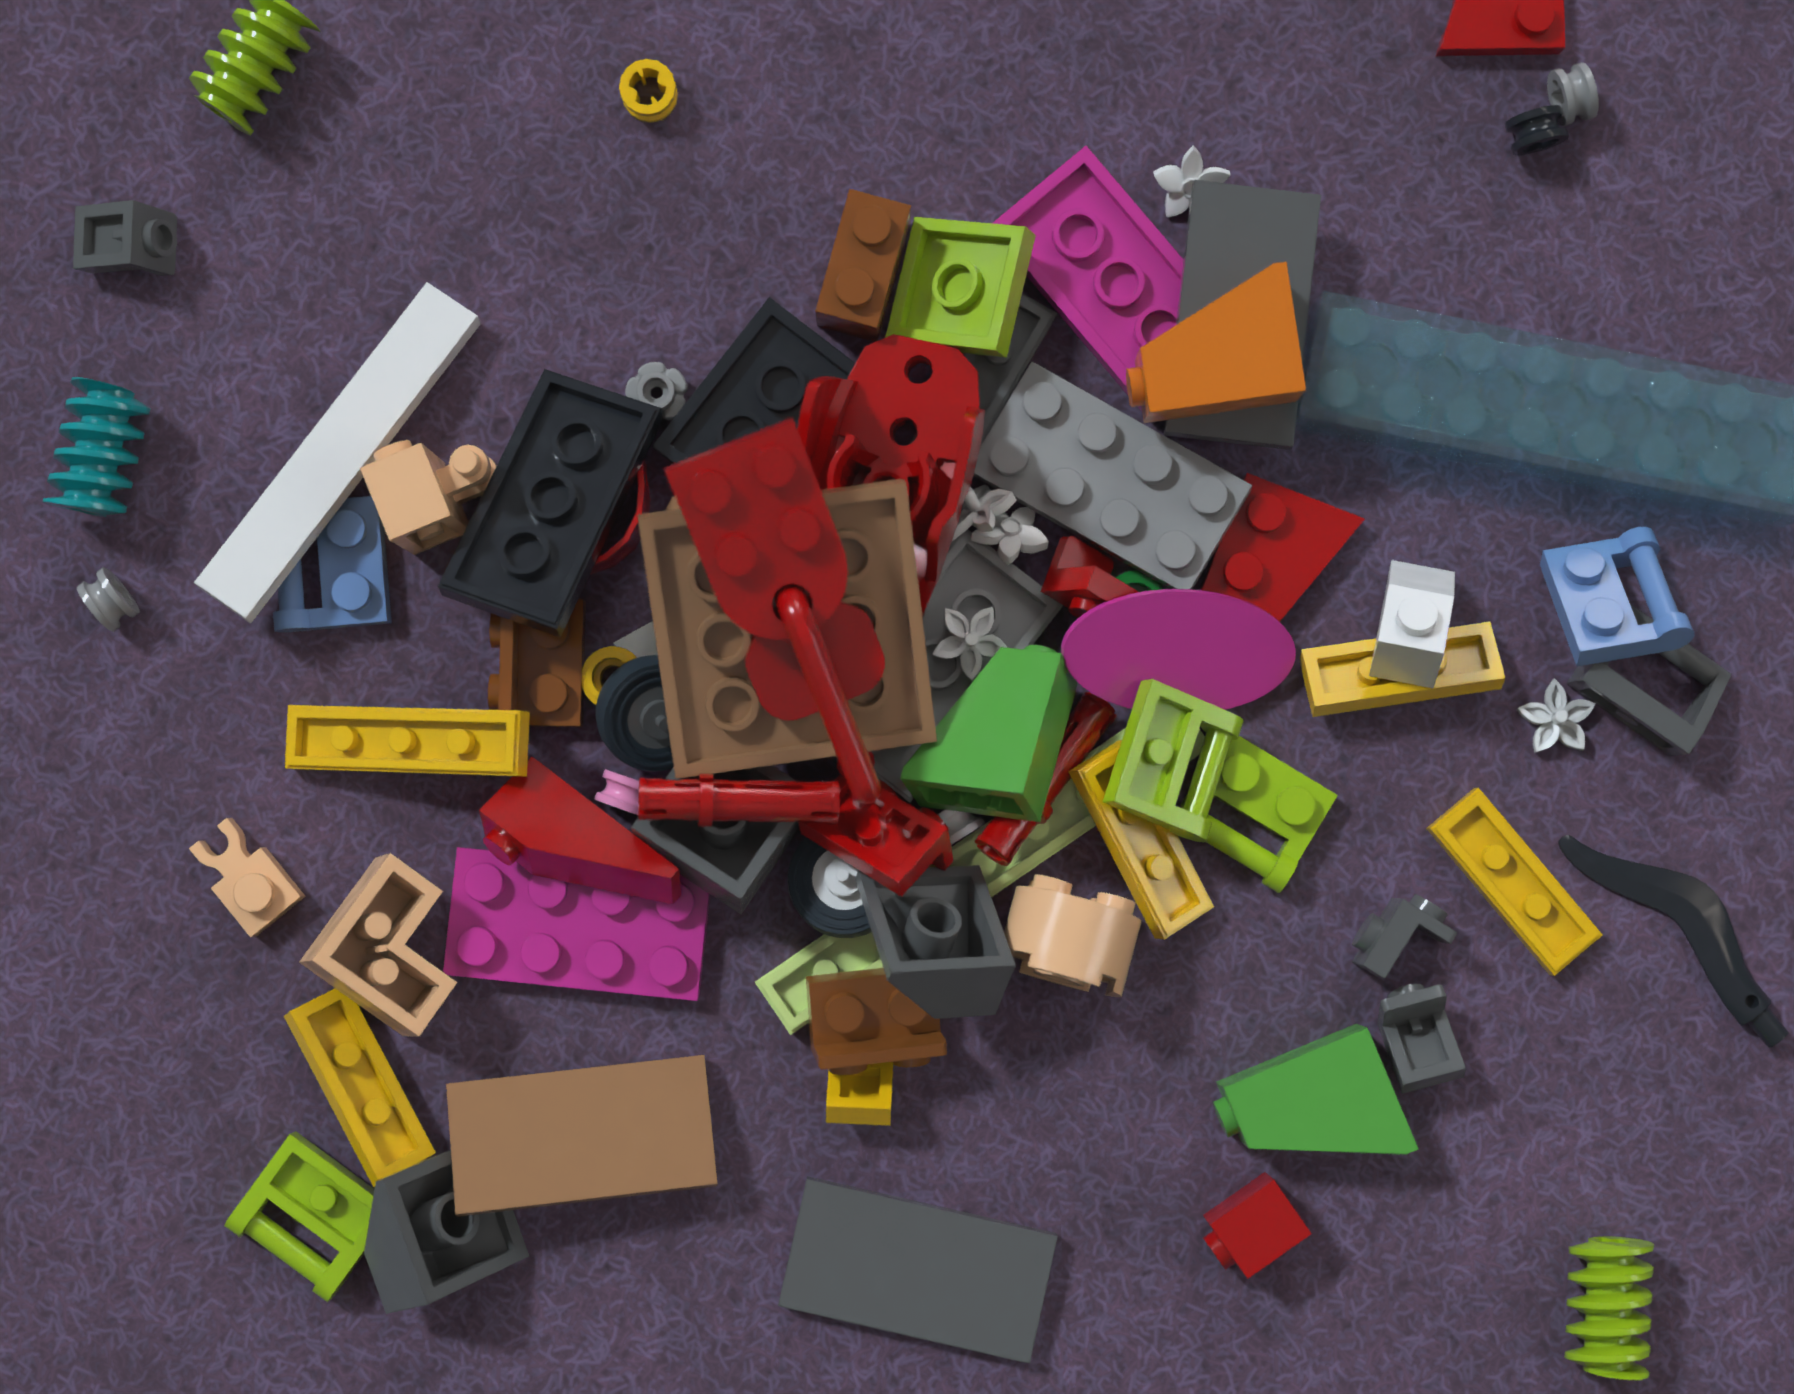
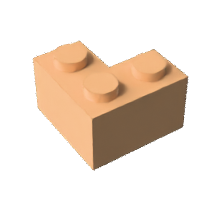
[299,853,457,1037]

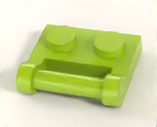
[1103,679,1244,842]
[1180,736,1338,893]
[224,1131,374,1303]

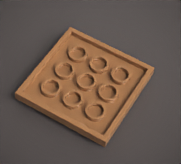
[638,479,937,779]

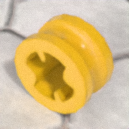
[619,59,678,123]

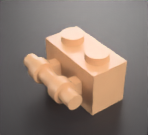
[360,440,497,555]

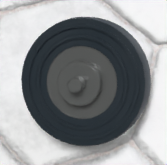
[596,655,674,772]

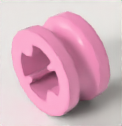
[594,769,639,815]

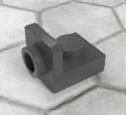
[73,200,177,276]

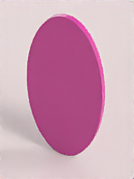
[1061,589,1296,710]

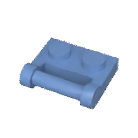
[273,496,392,632]
[1540,527,1694,666]

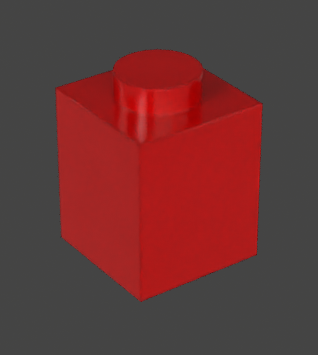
[1203,1172,1312,1279]

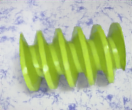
[189,0,321,136]
[1564,1236,1654,1380]

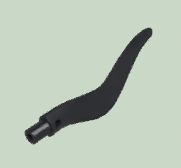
[1558,835,1789,1048]

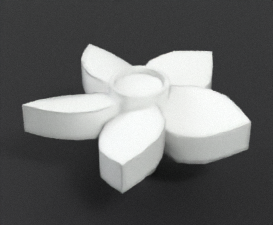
[1153,145,1230,217]
[952,484,1016,541]
[971,507,1049,565]
[932,607,1007,682]
[1517,678,1595,753]

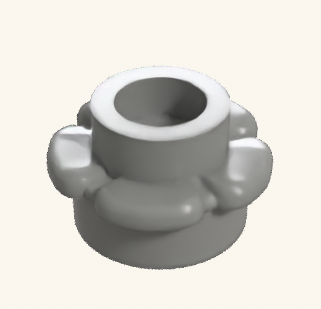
[625,362,688,421]

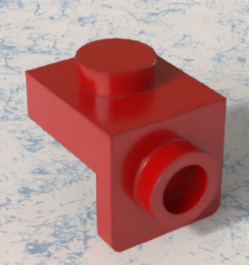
[1040,536,1138,618]

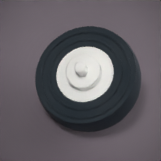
[787,837,872,938]

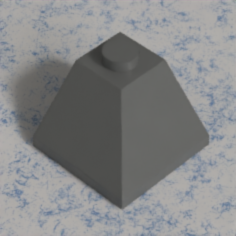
[855,865,1016,1019]
[364,1149,529,1314]

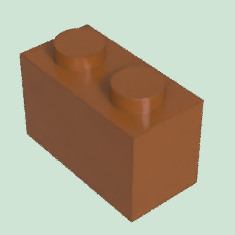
[815,189,911,342]

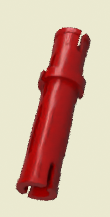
[974,692,1117,866]
[638,774,840,827]

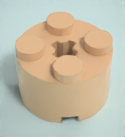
[1004,874,1141,997]

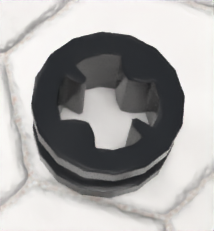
[1505,105,1569,156]

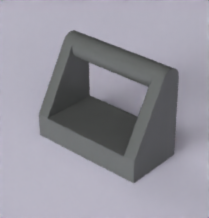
[1566,604,1731,756]

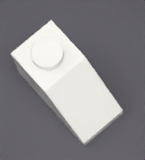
[1369,560,1455,688]

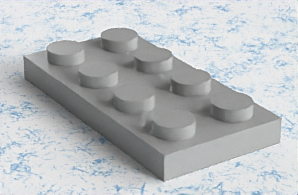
[973,362,1252,590]

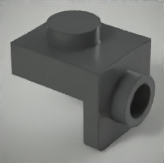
[1352,894,1458,979]
[1377,984,1466,1094]

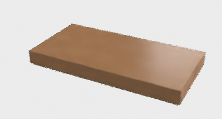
[446,1055,718,1217]

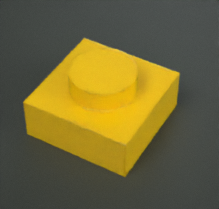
[826,1062,893,1126]

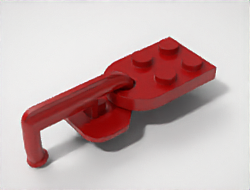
[664,418,885,804]

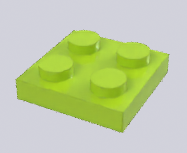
[885,217,1036,358]

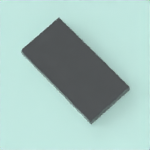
[1163,180,1321,450]
[778,1176,1058,1364]

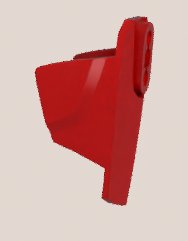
[797,334,985,618]

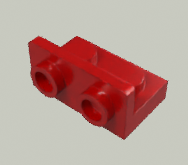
[798,774,954,897]

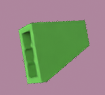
[900,645,1078,822]
[1212,1023,1418,1154]

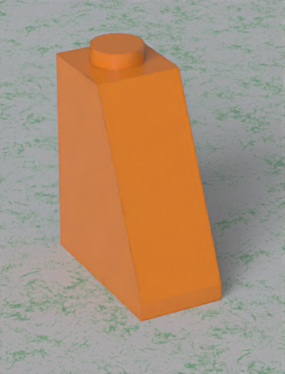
[1126,261,1306,423]

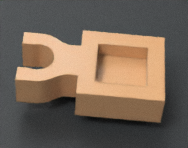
[189,818,305,938]

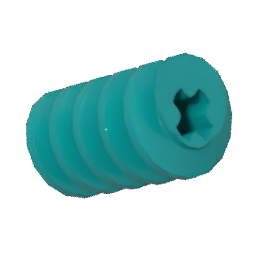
[42,377,151,517]

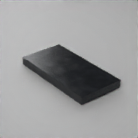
[438,369,663,637]

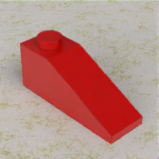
[479,757,681,904]

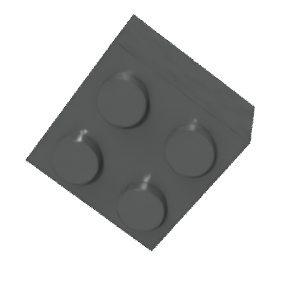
[631,765,800,914]

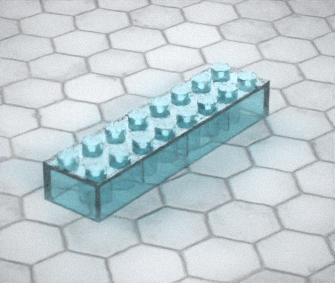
[1295,291,1794,528]

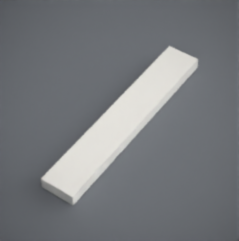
[194,282,481,624]

